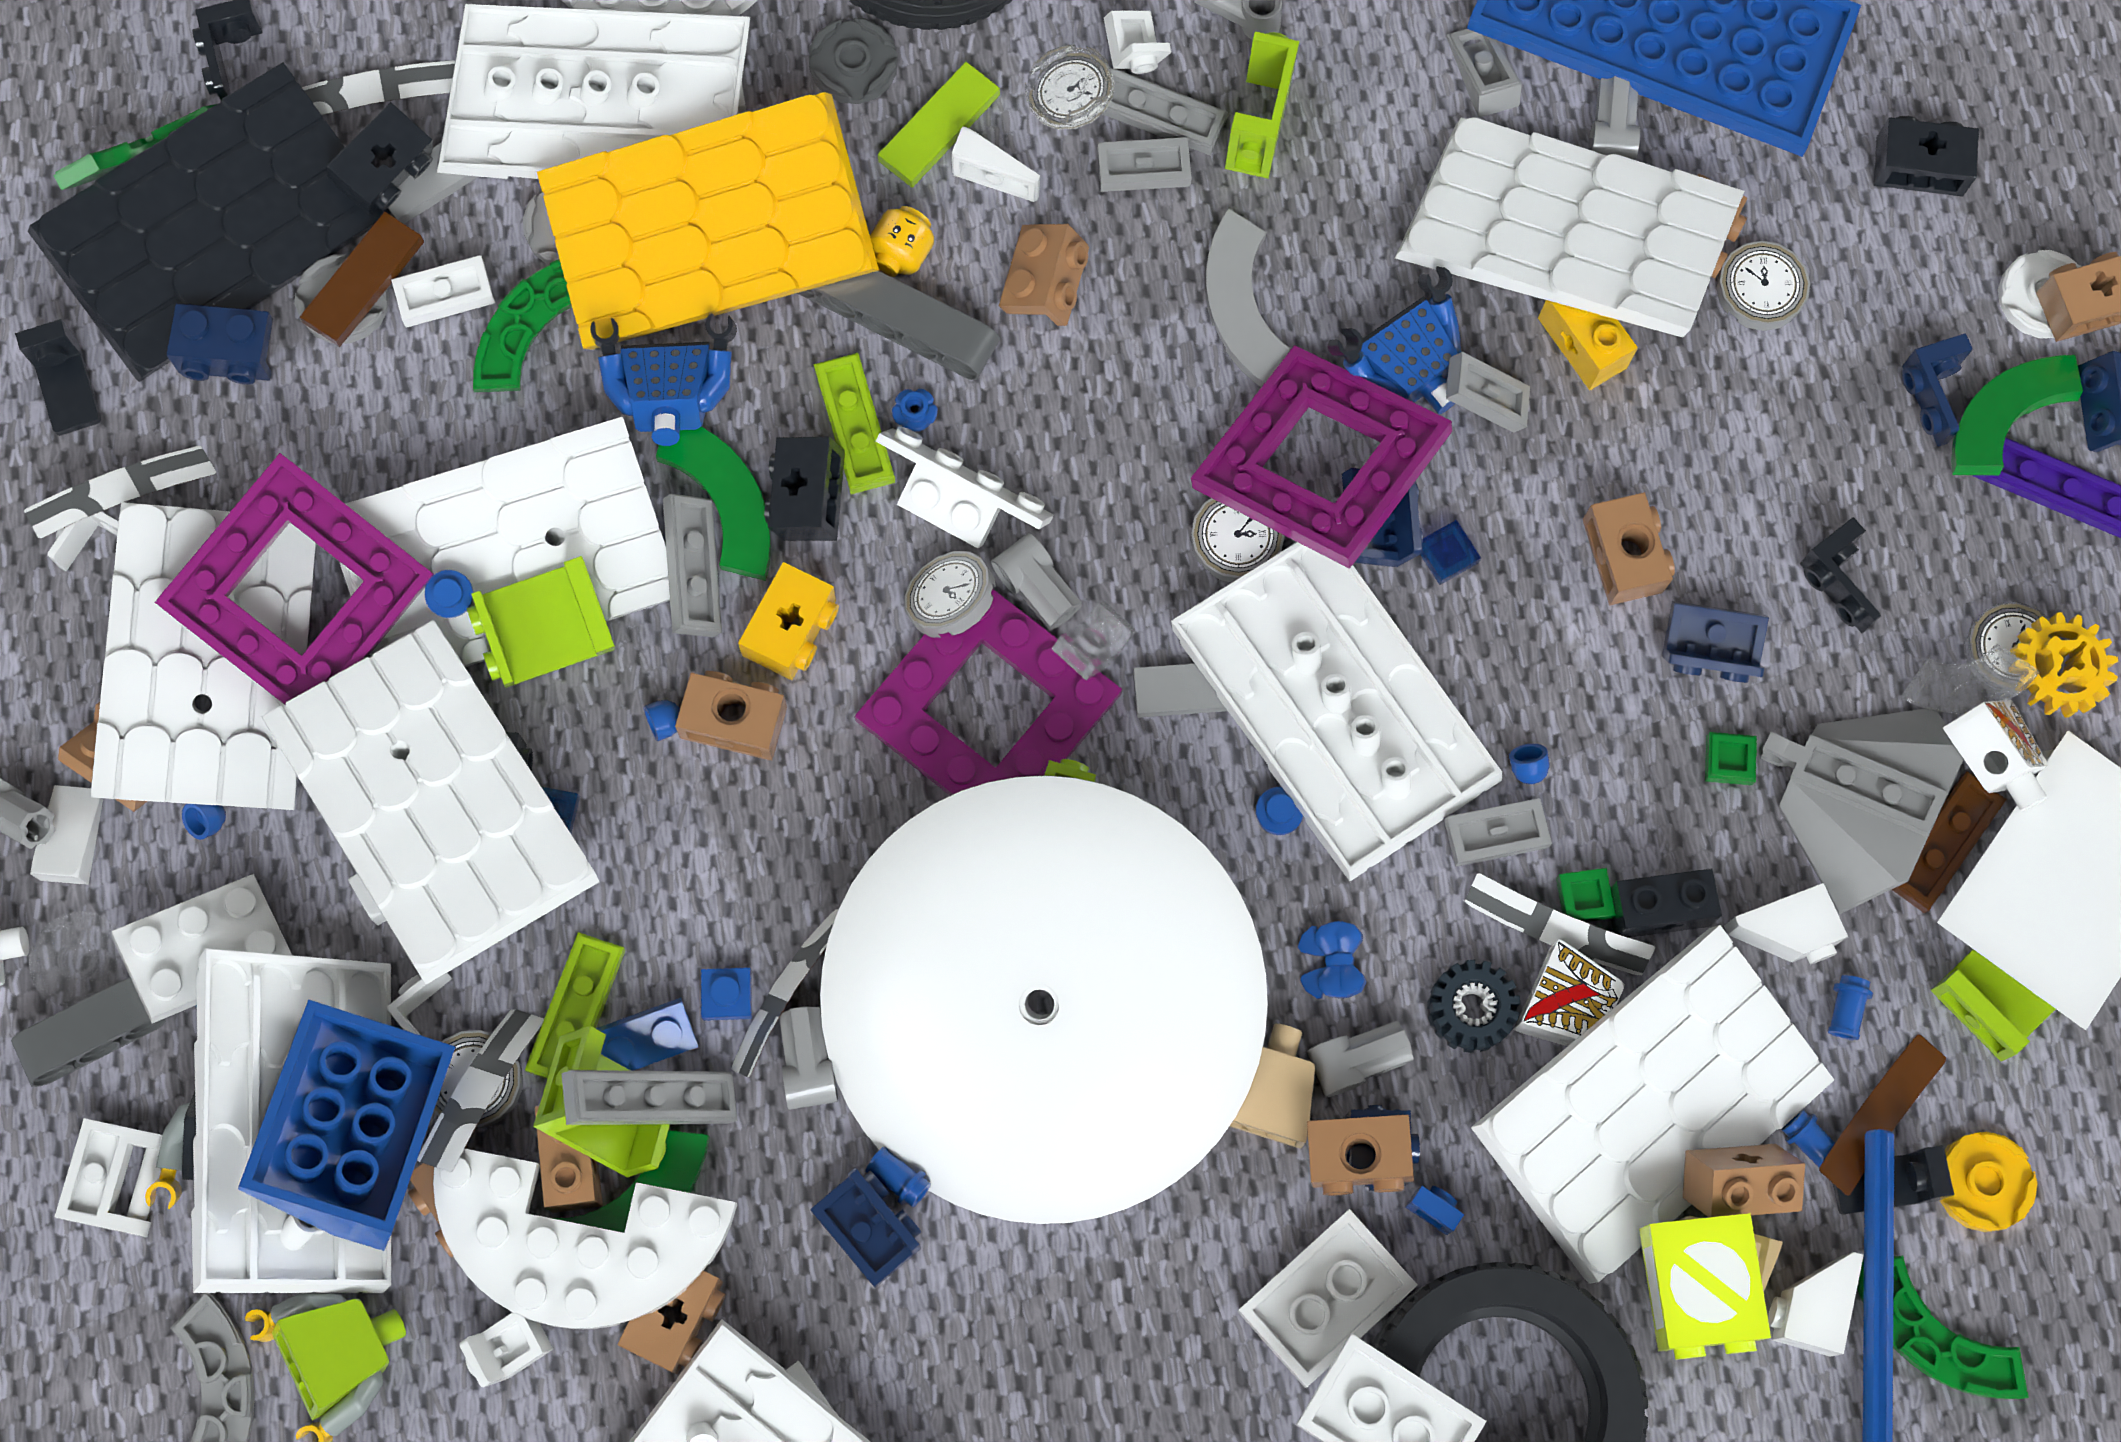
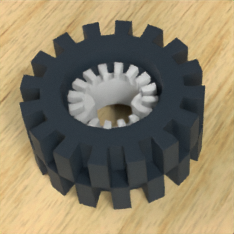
[1427,959,1521,1053]

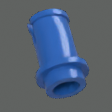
[1828,975,1873,1040]
[1782,1110,1835,1167]
[865,1147,931,1208]

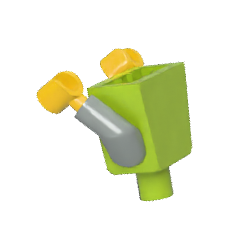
[245,1292,406,1442]

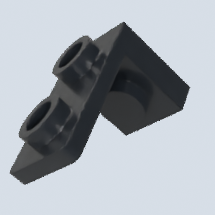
[192,0,263,100]
[15,319,101,436]
[1800,517,1881,633]
[1833,1145,1954,1215]

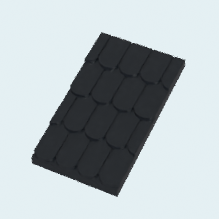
[27,62,391,382]

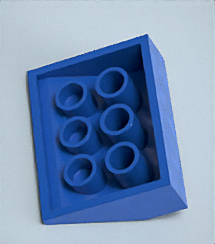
[238,999,455,1251]

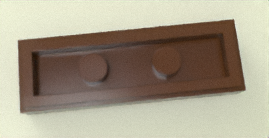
[300,212,424,347]
[1892,771,2007,914]

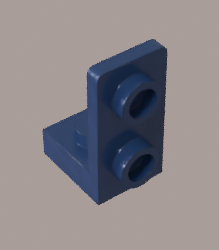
[1902,333,1973,447]

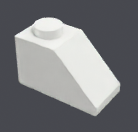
[1724,883,1848,965]
[1768,1252,1864,1357]

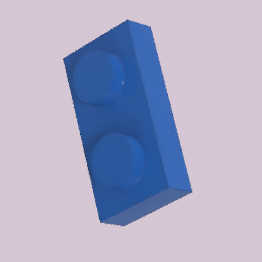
[596,998,698,1071]

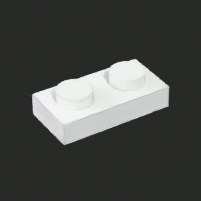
[391,255,495,328]

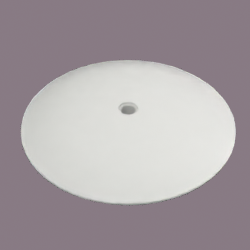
[820,776,1268,1224]

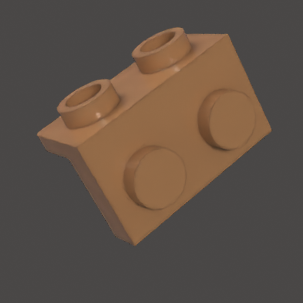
[999,224,1089,326]

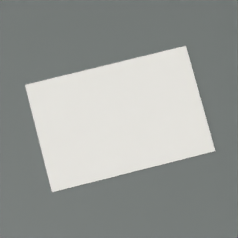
[1937,731,2121,1030]

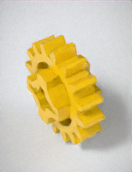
[2008,612,2118,718]

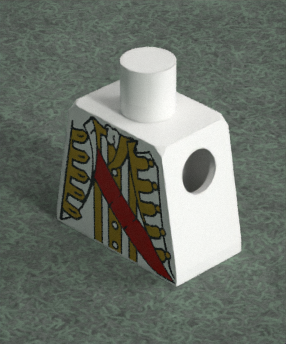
[1943,700,2048,812]
[1514,939,1625,1046]

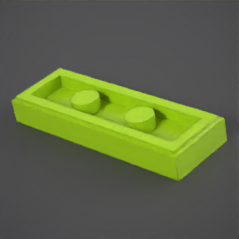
[878,62,1000,188]
[814,353,896,495]
[525,932,626,1079]

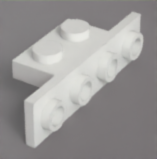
[876,427,1054,548]

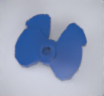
[1298,921,1366,999]

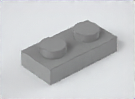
[1097,137,1192,192]
[1446,352,1530,433]
[1444,798,1552,867]

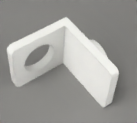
[47,512,119,571]
[386,973,452,1035]

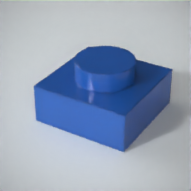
[701,968,752,1021]
[1405,1186,1464,1235]

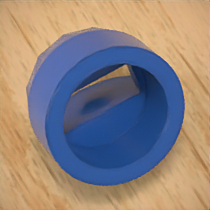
[643,700,680,741]
[1509,744,1550,784]
[182,804,226,840]

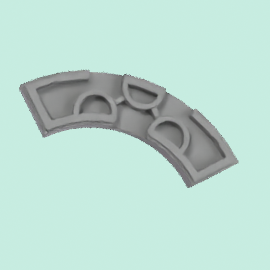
[1205,209,1291,387]
[170,1293,255,1442]

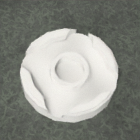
[1998,250,2081,338]

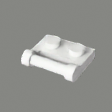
[55,1118,162,1237]

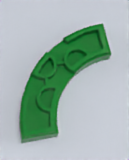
[53,104,217,190]
[473,259,572,392]
[1951,355,2083,475]
[656,427,771,581]
[552,1130,710,1233]
[1857,1255,2029,1399]

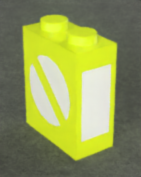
[1639,1213,1771,1360]

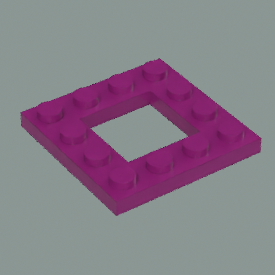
[1191,345,1452,569]
[154,453,434,705]
[854,589,1122,796]

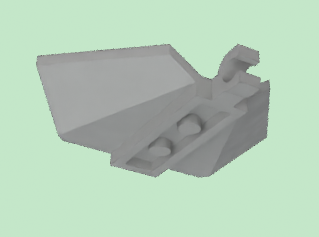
[1761,707,1964,914]

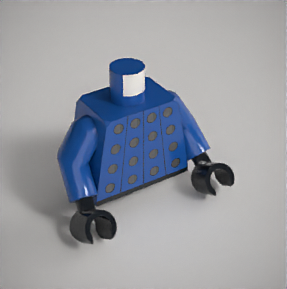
[1327,266,1461,415]
[590,314,737,446]

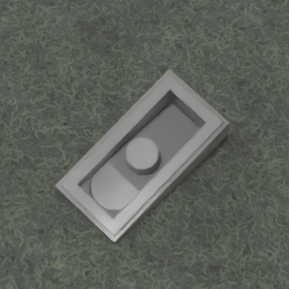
[1446,29,1522,117]

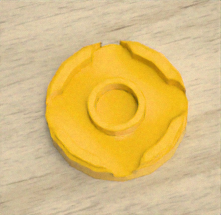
[1939,1131,2038,1232]

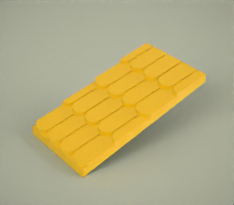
[537,92,879,350]

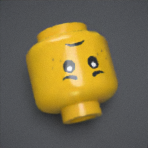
[870,206,934,277]

